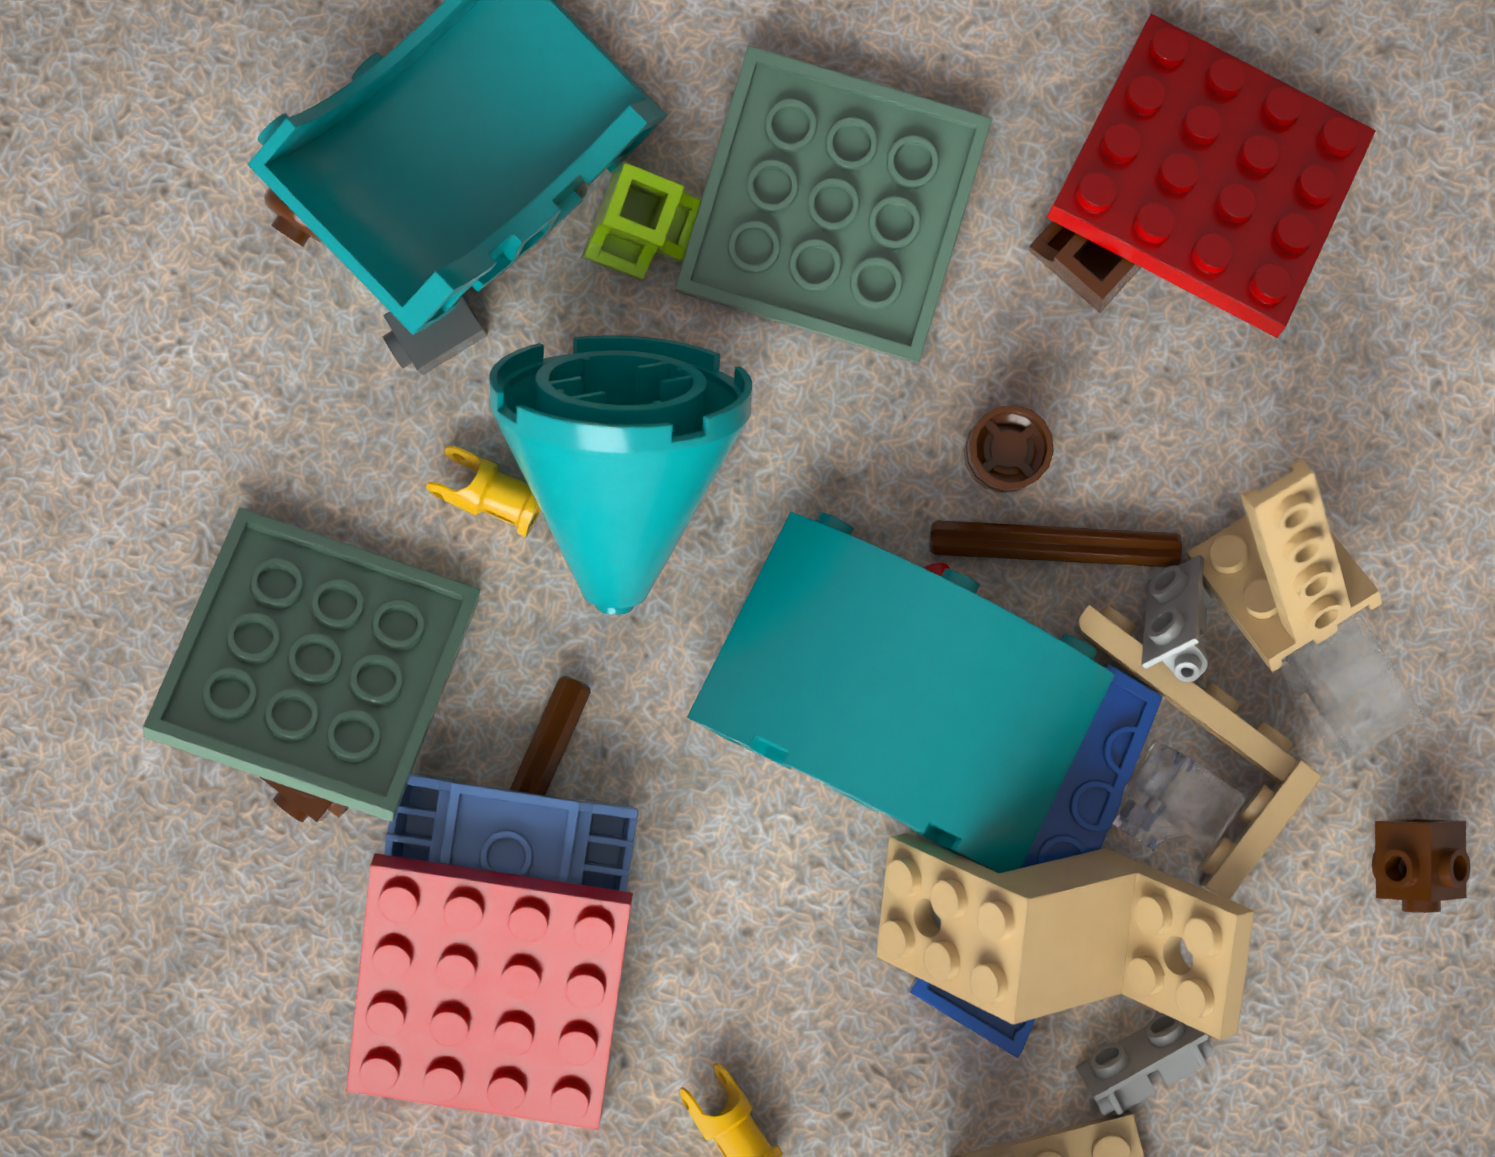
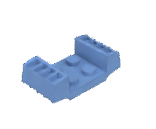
[384,772,639,892]

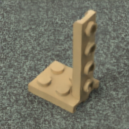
[1186,458,1382,672]
[1078,605,1323,900]

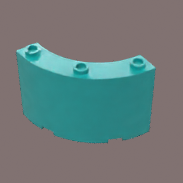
[247,0,667,335]
[687,512,1115,873]

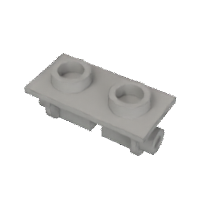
[1141,555,1211,682]
[1075,1013,1215,1116]

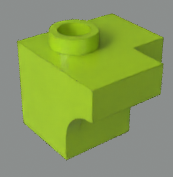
[581,163,701,281]

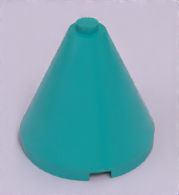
[489,335,752,615]

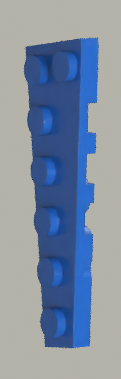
[908,663,1163,1058]

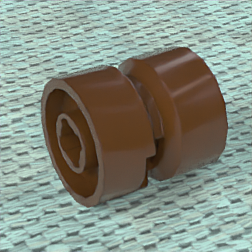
[963,405,1054,493]

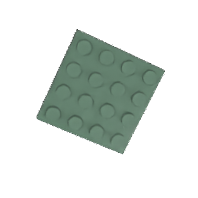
[675,45,992,364]
[143,507,481,822]

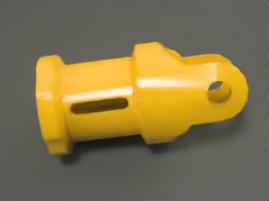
[426,445,541,538]
[679,1063,784,1157]

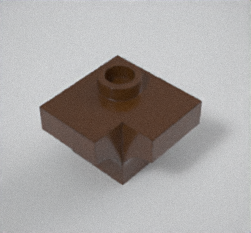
[1029,221,1142,313]

